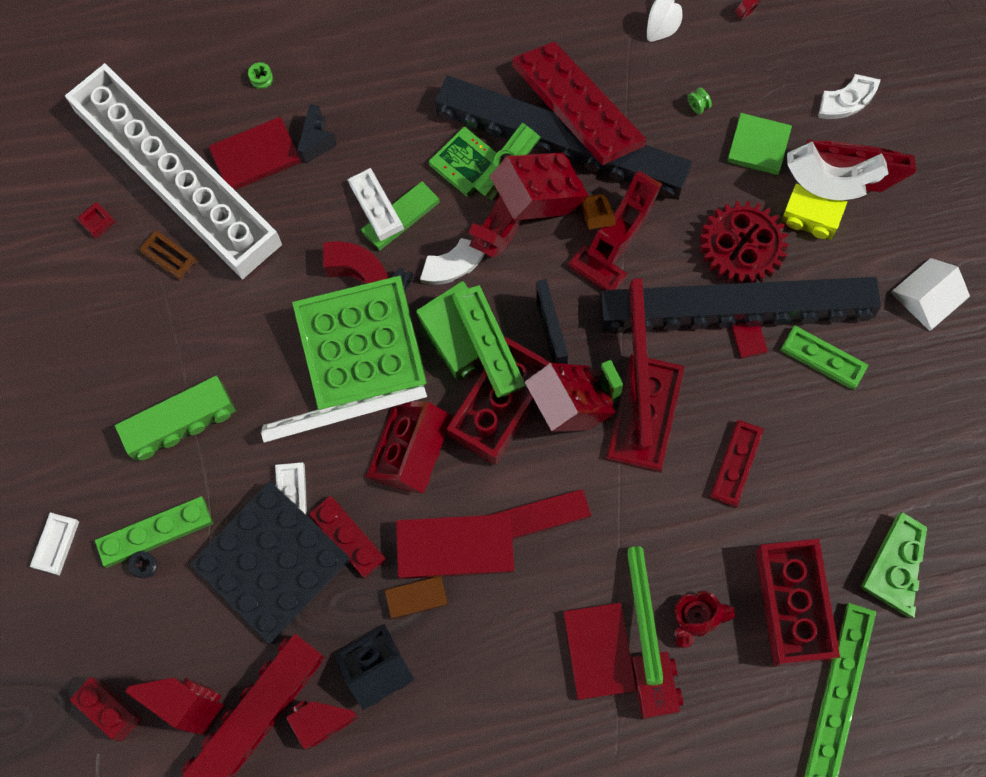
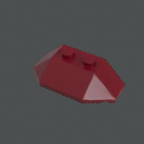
[806,140,917,193]

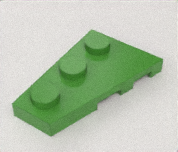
[860,512,927,618]

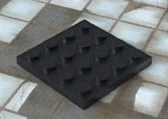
[190,481,352,644]

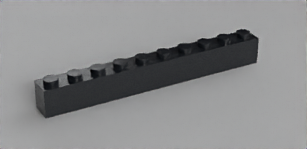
[435,75,692,200]
[600,277,881,334]

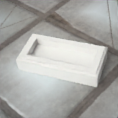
[30,513,79,576]

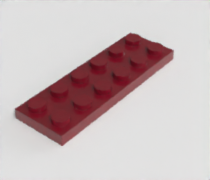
[512,41,646,165]

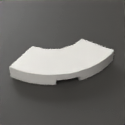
[818,74,880,119]
[420,238,485,285]

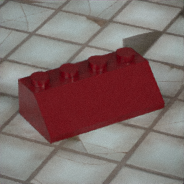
[125,677,226,735]

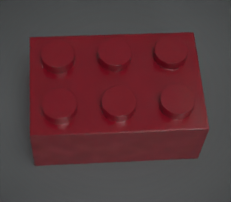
[490,153,589,220]
[525,363,616,431]

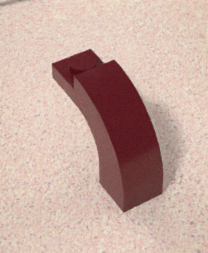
[587,171,662,267]
[468,195,522,258]
[323,241,388,284]

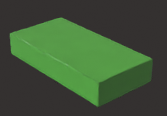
[599,360,623,404]

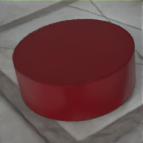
[735,0,760,19]

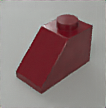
[286,700,359,750]

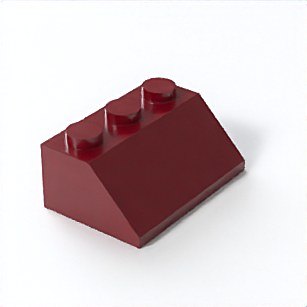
[366,401,452,494]

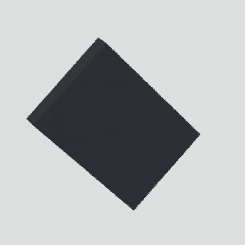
[536,279,568,364]

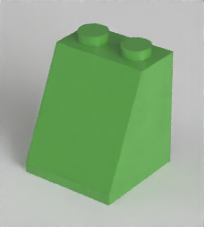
[417,281,482,380]

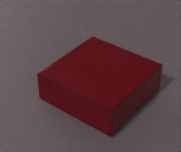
[76,202,116,239]

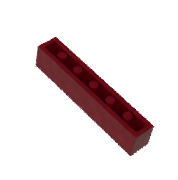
[181,634,326,777]

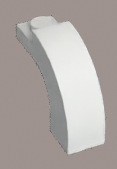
[787,142,888,200]

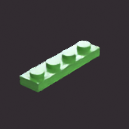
[452,285,526,398]
[95,496,213,568]

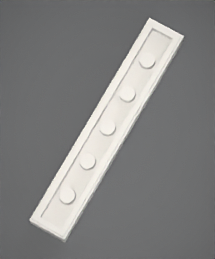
[261,385,427,442]

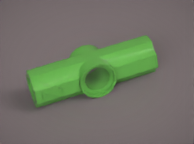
[474,123,541,201]

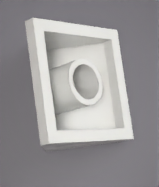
[891,258,970,331]

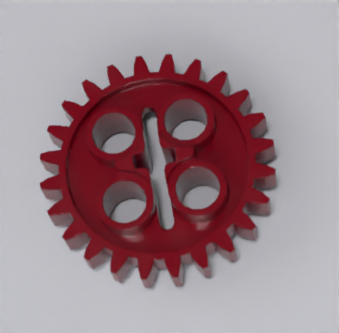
[699,201,789,283]

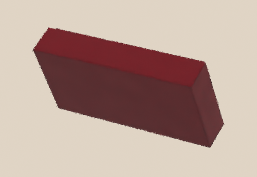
[568,244,628,290]
[731,322,768,359]

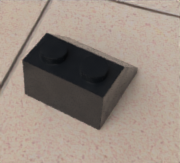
[334,624,415,710]

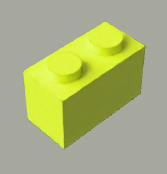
[781,184,847,240]

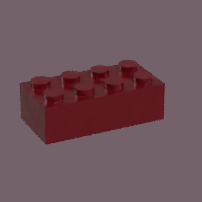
[447,337,551,466]
[755,539,840,667]

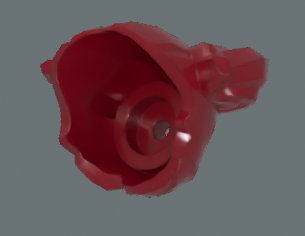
[674,591,735,648]

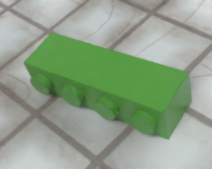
[115,375,236,461]

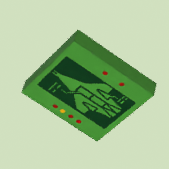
[429,127,503,197]

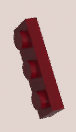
[309,496,386,579]

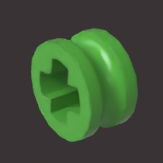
[248,62,273,89]
[687,88,712,115]

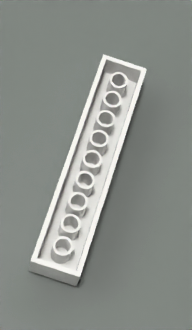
[65,63,282,280]

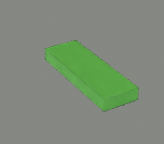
[361,181,440,251]
[780,325,869,390]

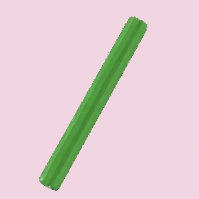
[628,546,663,686]

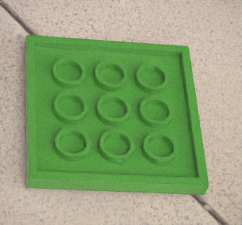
[292,276,427,410]

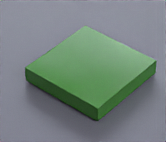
[727,113,792,175]

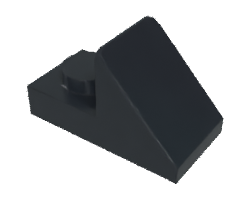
[297,105,337,164]

